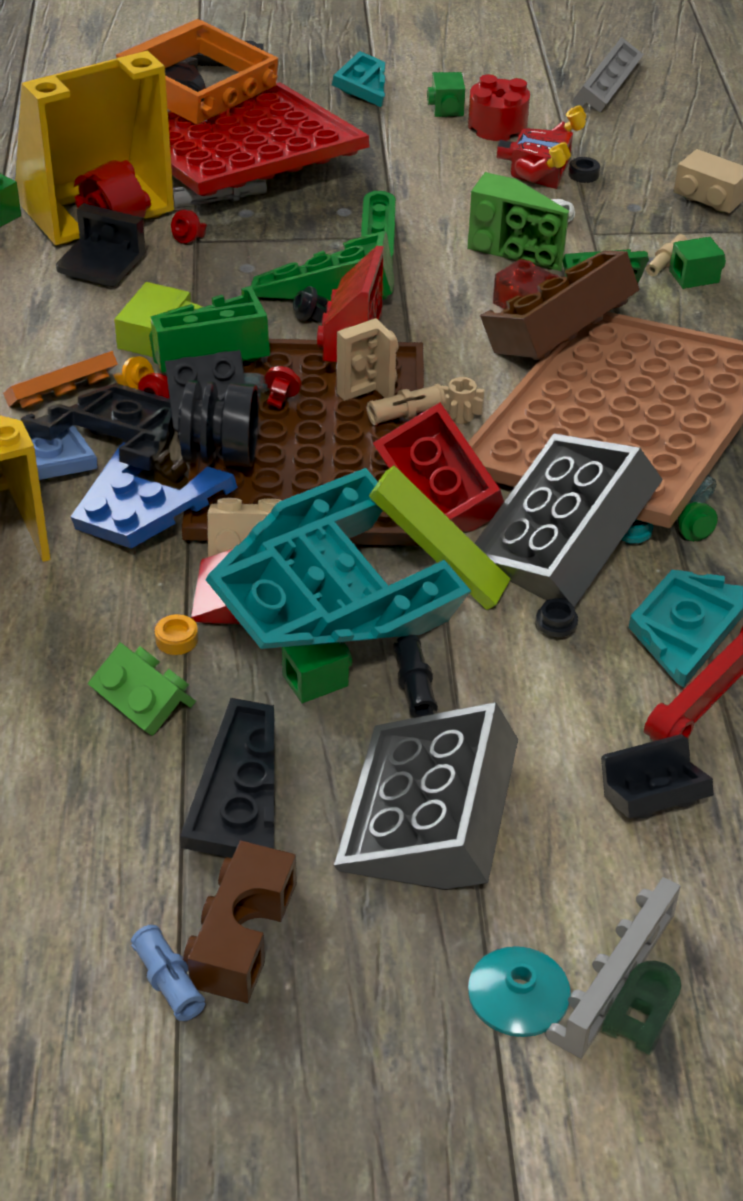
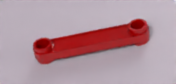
[644,626,743,741]

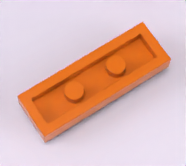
[3,351,118,409]

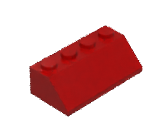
[317,246,384,362]

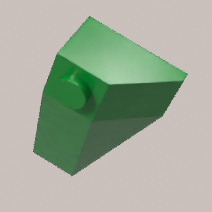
[251,231,395,301]

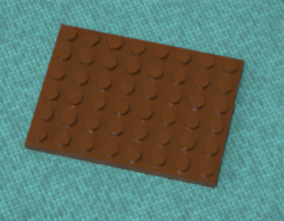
[182,339,424,546]

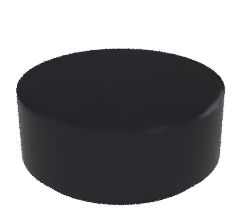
[568,157,600,183]

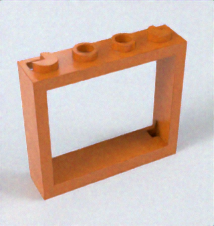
[116,19,278,124]

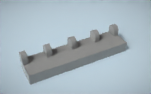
[573,37,644,112]
[546,877,681,1059]

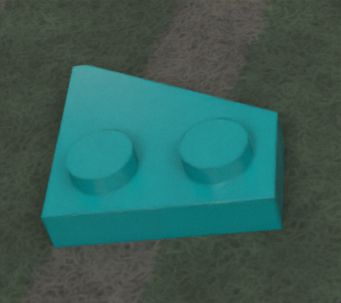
[332,51,385,107]

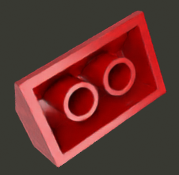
[373,402,504,532]

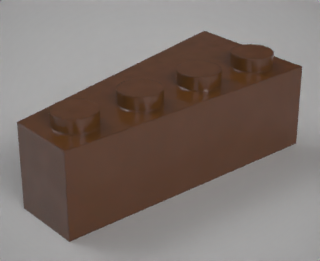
[480,251,640,360]

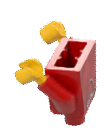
[497,105,586,189]

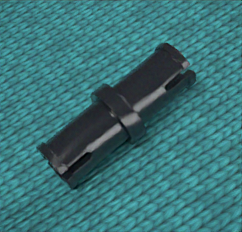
[393,635,438,718]

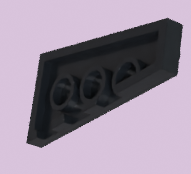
[180,698,274,858]

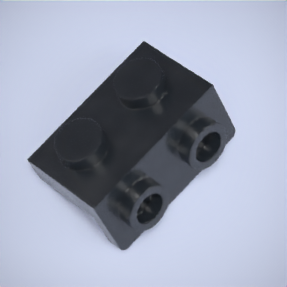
[601,734,714,819]

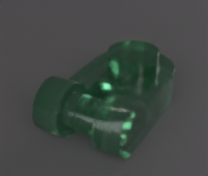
[602,961,682,1055]

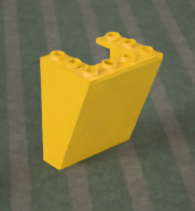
[15,50,174,245]

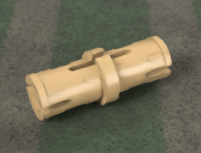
[367,384,446,425]

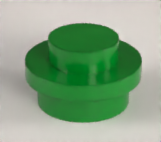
[678,502,718,541]

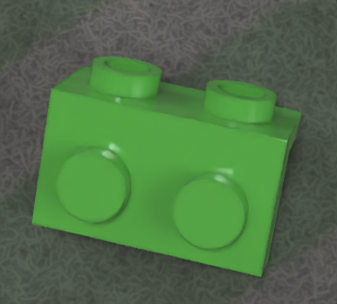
[87,642,196,736]

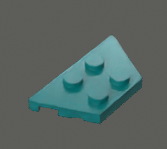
[628,569,743,687]

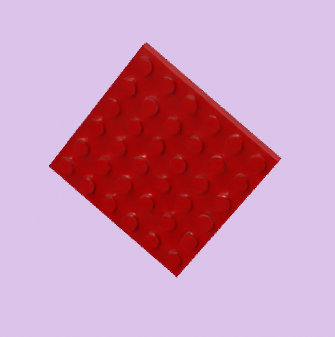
[168,82,370,196]

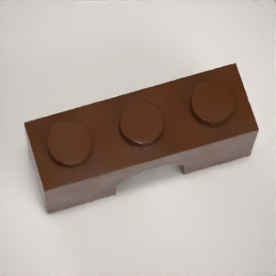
[183,840,297,1004]

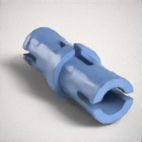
[131,925,205,1021]

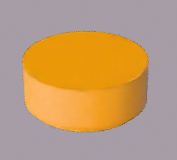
[155,614,198,655]

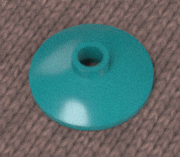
[468,946,571,1037]

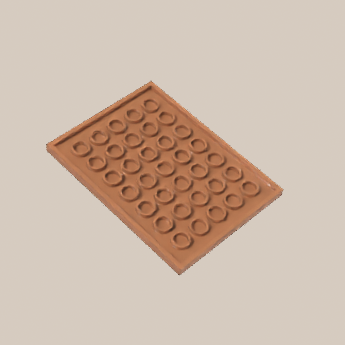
[468,312,743,528]

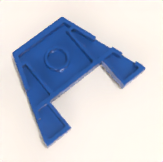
[70,442,238,548]

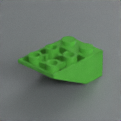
[467,172,569,271]

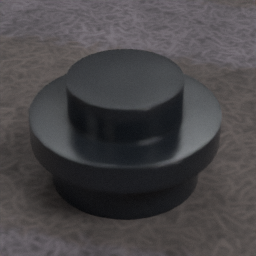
[536,598,578,637]

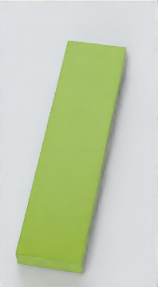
[369,465,511,610]

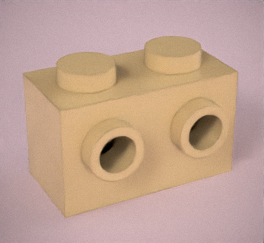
[674,149,743,213]

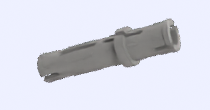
[173,179,267,209]

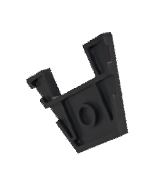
[21,383,173,471]

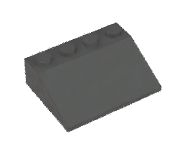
[475,434,663,607]
[334,702,518,889]

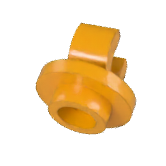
[113,356,154,389]

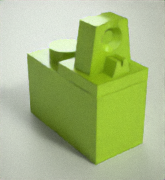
[114,282,203,357]

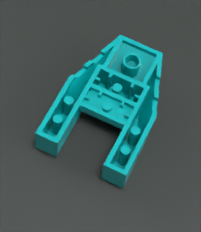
[205,468,471,649]

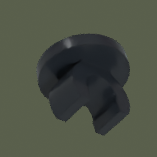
[293,286,327,322]

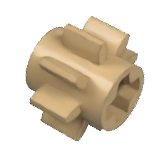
[442,377,484,424]

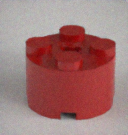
[468,74,530,141]
[73,160,151,218]

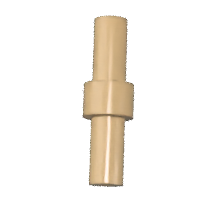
[646,234,687,276]

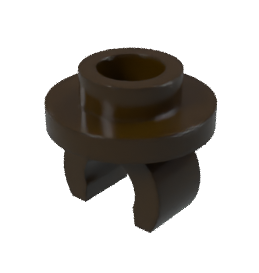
[154,450,190,490]

